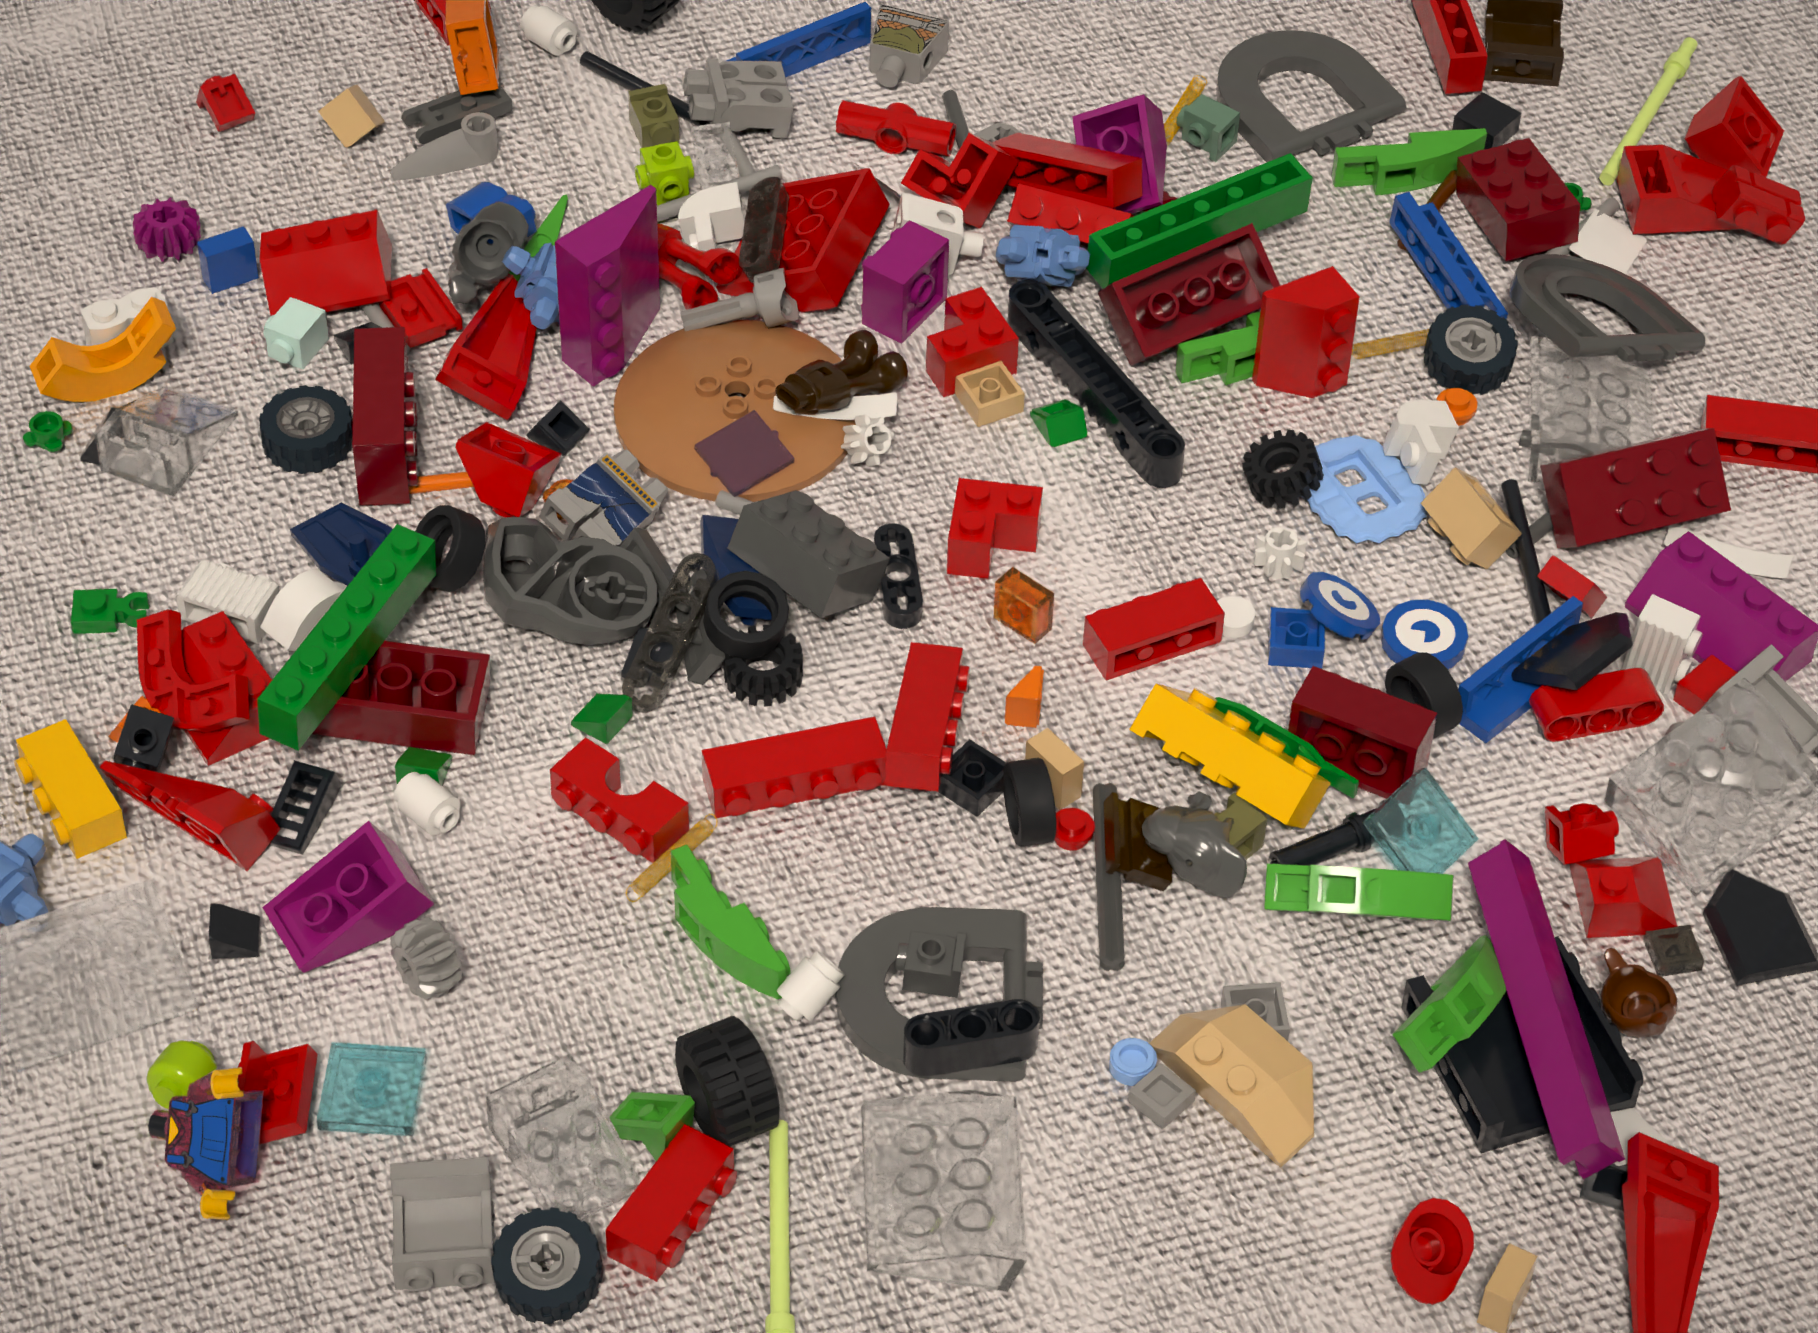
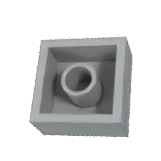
[1221,982,1290,1041]

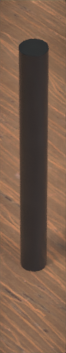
[580,51,707,128]
[1501,479,1551,624]

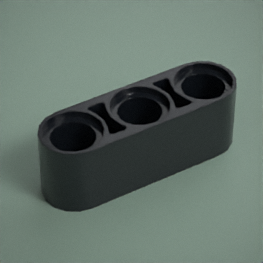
[903,999,1040,1076]

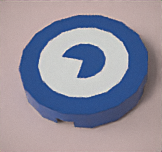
[1300,572,1380,640]
[1381,600,1468,669]

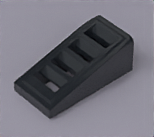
[269,760,342,855]

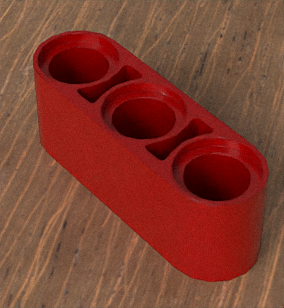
[1529,668,1664,742]

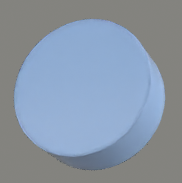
[1109,1038,1157,1086]

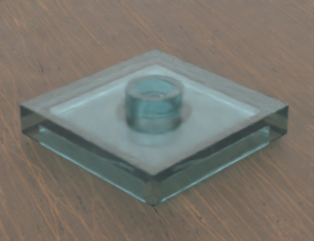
[1362,767,1479,874]
[316,1042,427,1136]

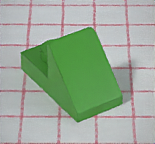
[603,1092,695,1161]

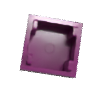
[861,220,949,344]

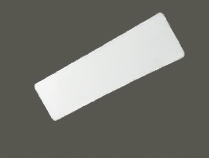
[773,392,898,420]
[1664,524,1793,579]

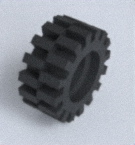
[1242,429,1324,508]
[724,624,803,707]

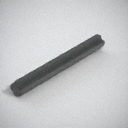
[1093,783,1125,971]

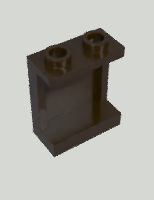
[1483,0,1564,87]

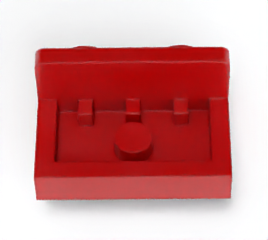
[233,1041,318,1145]

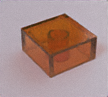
[993,567,1055,644]

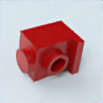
[1545,803,1619,865]

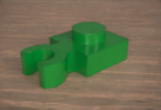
[71,589,150,634]

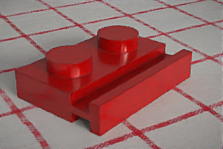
[377,268,463,348]

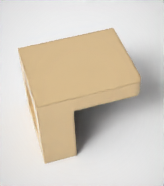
[318,84,385,147]

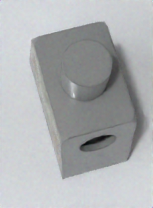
[869,4,949,88]

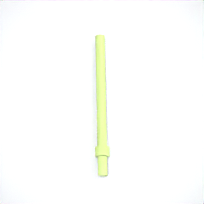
[1599,37,1698,185]
[765,1119,795,1333]

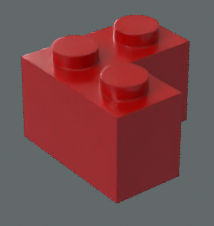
[901,133,1019,228]
[926,287,1019,397]
[947,478,1043,579]

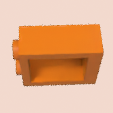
[445,0,499,95]

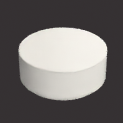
[1217,596,1255,638]

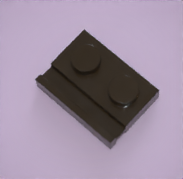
[1103,792,1173,891]

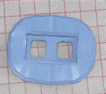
[1302,435,1427,543]

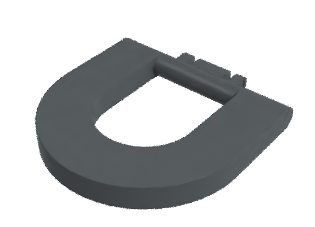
[1216,30,1406,162]
[1509,254,1705,362]
[835,907,1043,1082]

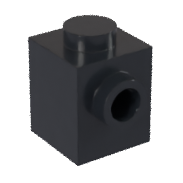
[114,704,175,772]

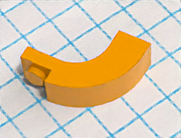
[30,297,176,402]

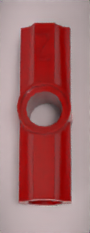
[836,100,956,156]

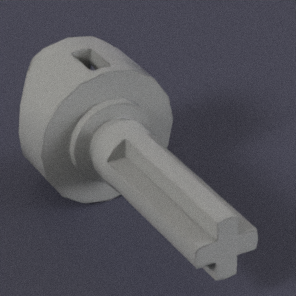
[680,268,799,331]

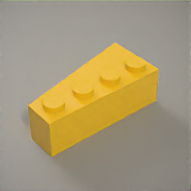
[1129,683,1331,829]

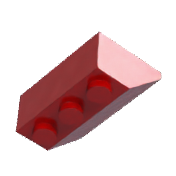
[260,210,392,316]
[1252,266,1360,398]
[181,611,272,766]

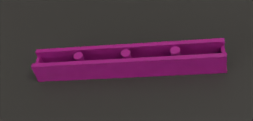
[1468,839,1625,1179]

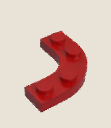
[137,609,250,732]

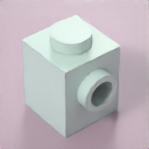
[263,297,329,370]

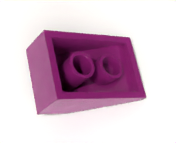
[1072,94,1167,214]
[262,821,434,973]

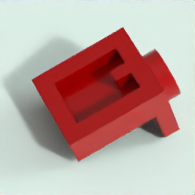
[196,74,255,132]

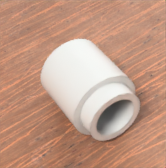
[520,5,577,56]
[393,772,460,835]
[776,950,845,1022]

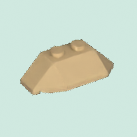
[1149,1004,1314,1168]

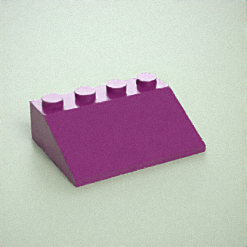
[555,185,660,387]

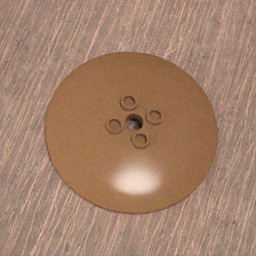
[614,320,860,502]

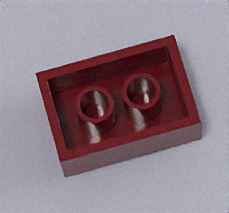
[1456,138,1580,262]
[1288,666,1437,807]

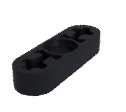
[874,523,923,629]

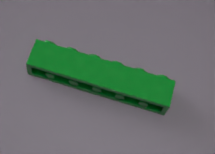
[1086,153,1313,289]
[257,524,436,751]

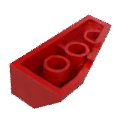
[99,760,281,872]

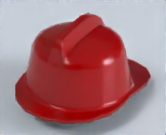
[1390,1198,1474,1305]

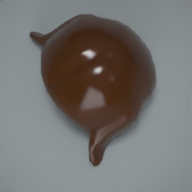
[1600,948,1678,1038]

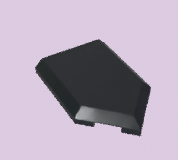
[1511,612,1633,690]
[1703,868,1818,986]

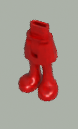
[657,224,740,310]

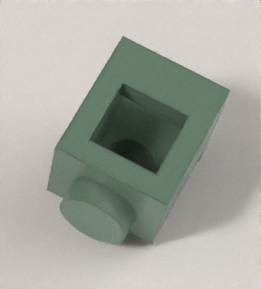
[1176,94,1240,162]

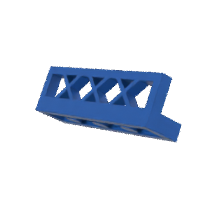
[726,2,871,78]
[1389,192,1508,320]
[1458,596,1583,743]

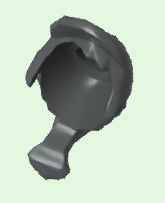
[448,201,529,304]
[1142,791,1247,898]

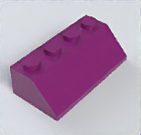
[1624,531,1818,682]

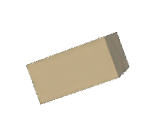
[955,361,1025,427]
[1025,728,1084,810]
[1477,1243,1538,1333]

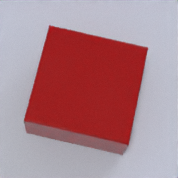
[1537,555,1607,619]
[1673,655,1738,730]

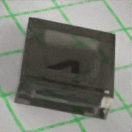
[1644,925,1704,977]

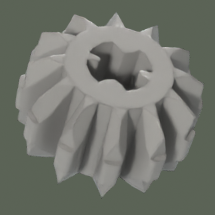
[390,916,462,1000]

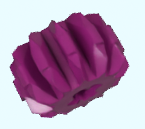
[133,196,201,262]

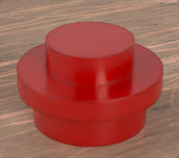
[1054,808,1095,851]

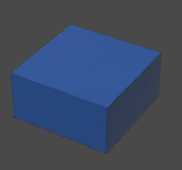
[197,226,259,294]
[1268,607,1325,669]

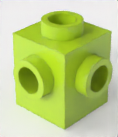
[635,141,694,205]

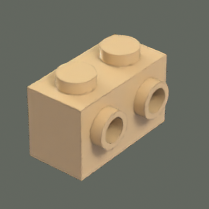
[1421,467,1522,569]

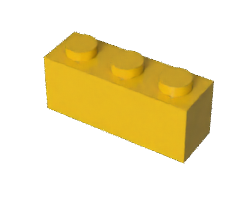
[14,719,127,859]

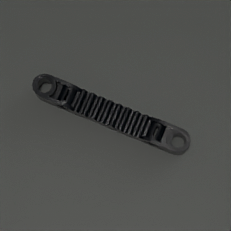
[1007,280,1185,488]

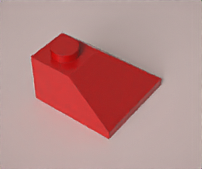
[1684,76,1784,177]
[455,422,562,518]
[1570,856,1678,938]

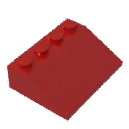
[716,168,890,312]

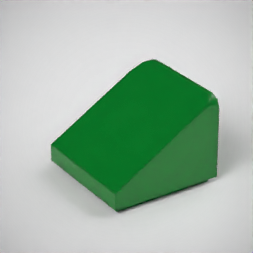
[1030,399,1087,447]
[571,694,633,744]
[395,747,452,786]

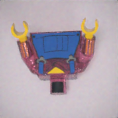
[148,1067,263,1220]

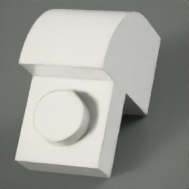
[678,182,748,251]
[1383,399,1459,485]
[260,569,347,651]

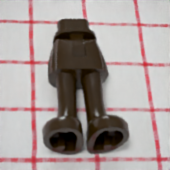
[775,330,908,411]

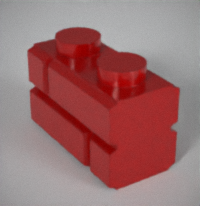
[1712,165,1805,245]

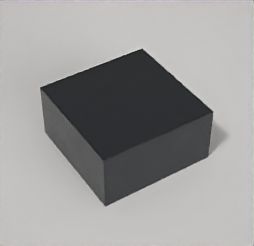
[1452,92,1522,150]
[938,739,1006,817]

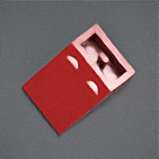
[1617,144,1741,234]

